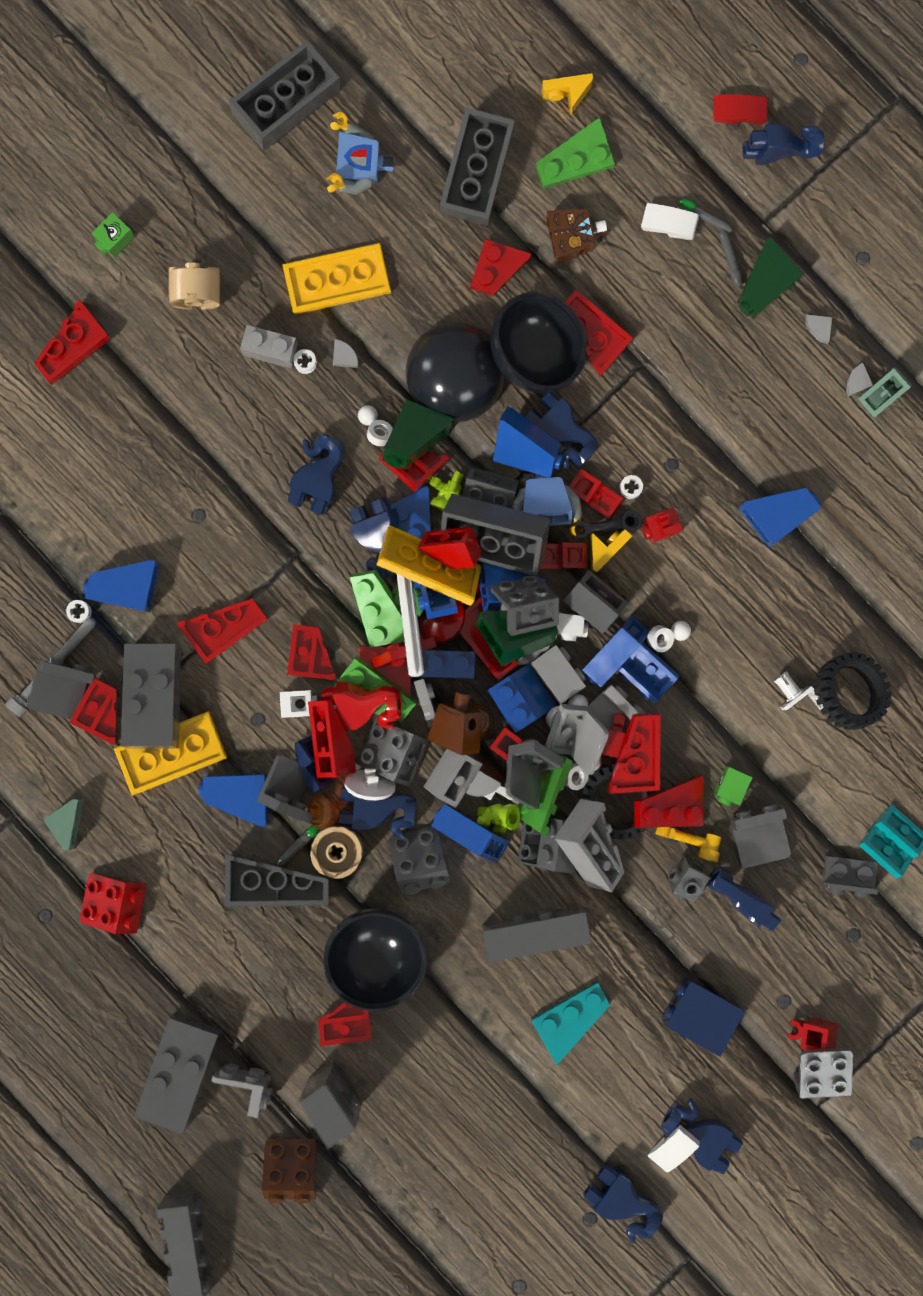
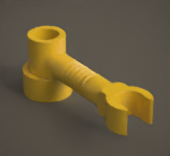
[655,827,722,863]

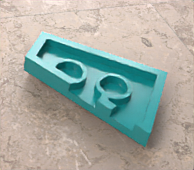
[531,981,610,1066]

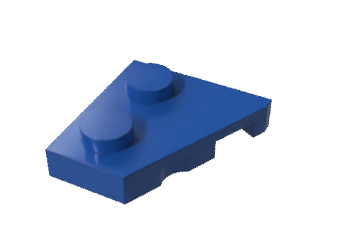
[390,486,431,539]

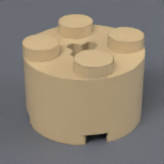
[169,263,220,310]
[310,825,364,879]

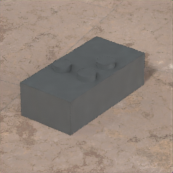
[229,40,340,151]
[440,107,515,226]
[441,493,550,576]
[121,644,182,749]
[482,906,591,963]
[134,1012,222,1134]
[298,1062,362,1149]

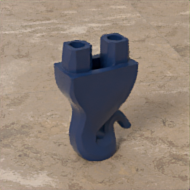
[742,124,824,165]
[525,392,599,469]
[288,434,345,516]
[349,497,399,579]
[338,786,417,839]
[706,866,781,931]
[661,1098,743,1174]
[583,1164,663,1244]

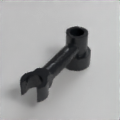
[572,510,642,539]

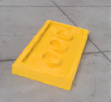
[282,243,391,315]
[377,525,481,606]
[114,711,228,796]

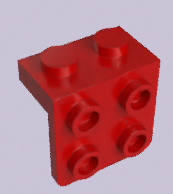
[80,873,147,934]

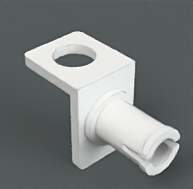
[774,671,824,710]

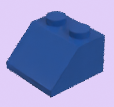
[487,663,557,733]

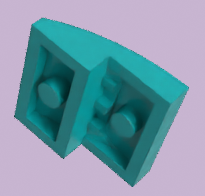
[858,804,923,879]

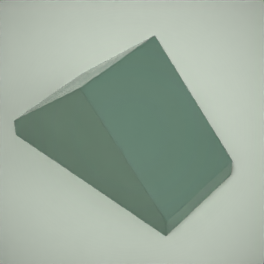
[858,367,912,418]
[44,798,84,851]

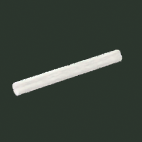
[397,574,424,677]

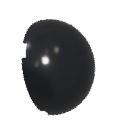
[490,292,587,393]
[405,322,505,423]
[323,908,427,1011]

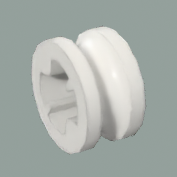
[293,349,317,374]
[619,475,643,499]
[66,600,92,623]

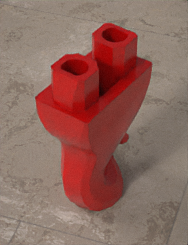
[321,681,402,731]

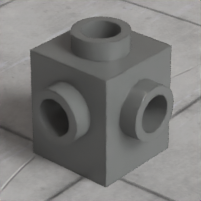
[667,856,711,902]

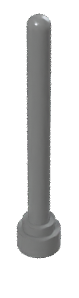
[5,617,96,717]

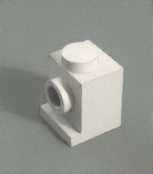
[555,613,589,642]
[280,690,318,718]

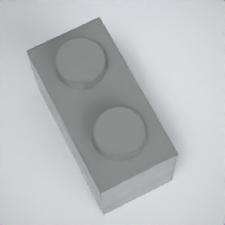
[240,325,299,369]
[530,645,586,705]
[424,749,482,808]

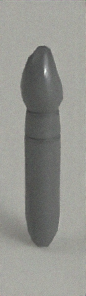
[719,229,742,287]

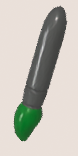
[679,199,733,233]
[276,822,322,868]

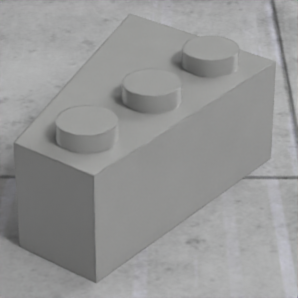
[554,799,624,892]

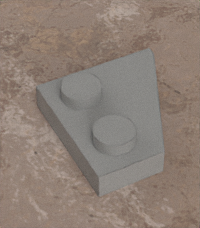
[414,679,435,729]

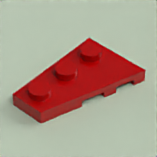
[34,299,111,385]

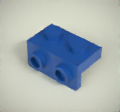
[414,581,458,619]
[618,643,679,703]

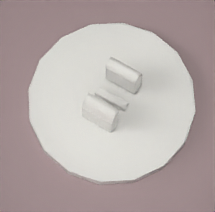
[345,769,395,800]

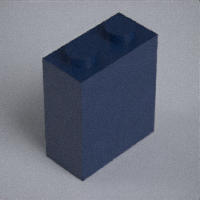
[422,651,475,679]
[662,977,745,1057]

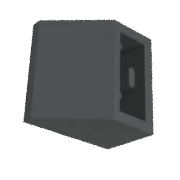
[564,570,628,634]
[517,816,576,873]

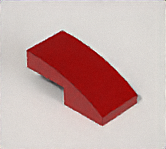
[713,94,767,125]
[569,469,624,520]
[540,543,587,570]

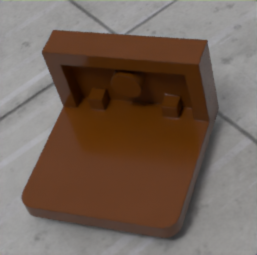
[262,1139,317,1203]

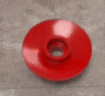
[419,599,465,643]

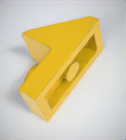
[541,73,593,115]
[590,529,632,575]

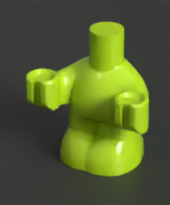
[429,471,464,512]
[477,803,520,834]

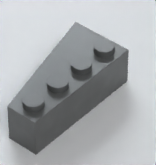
[225,854,331,907]
[156,1191,211,1296]

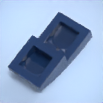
[294,736,333,794]

